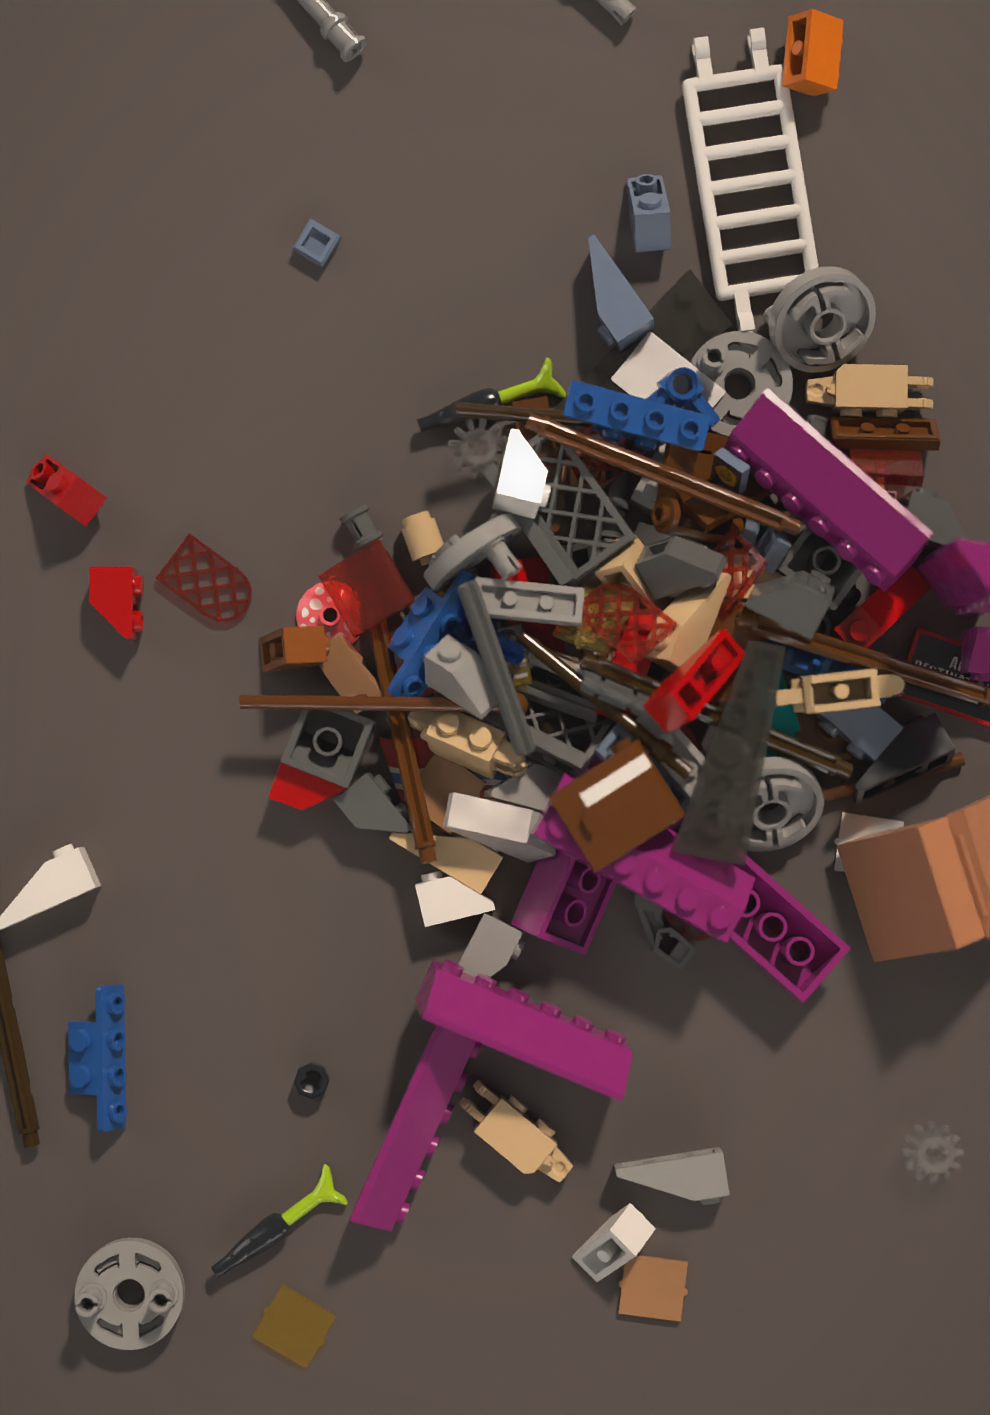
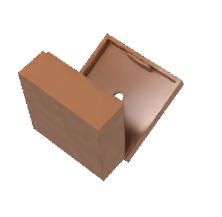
[837,795,990,962]

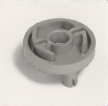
[763,266,876,373]
[691,331,793,437]
[423,513,522,593]
[714,757,824,852]
[75,1238,185,1350]

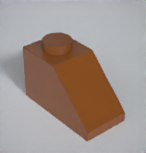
[259,626,330,673]

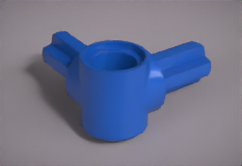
[646,367,720,430]

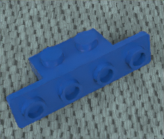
[563,380,710,451]
[387,569,477,697]
[68,984,127,1132]

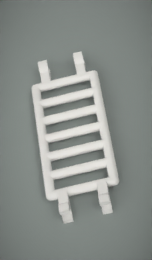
[682,27,819,333]

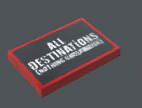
[896,628,990,728]

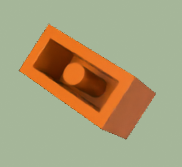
[782,9,844,96]

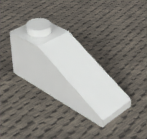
[0,844,101,930]

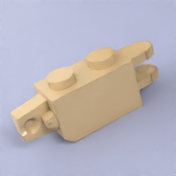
[805,364,933,418]
[772,669,905,714]
[407,711,527,780]
[459,1080,573,1183]

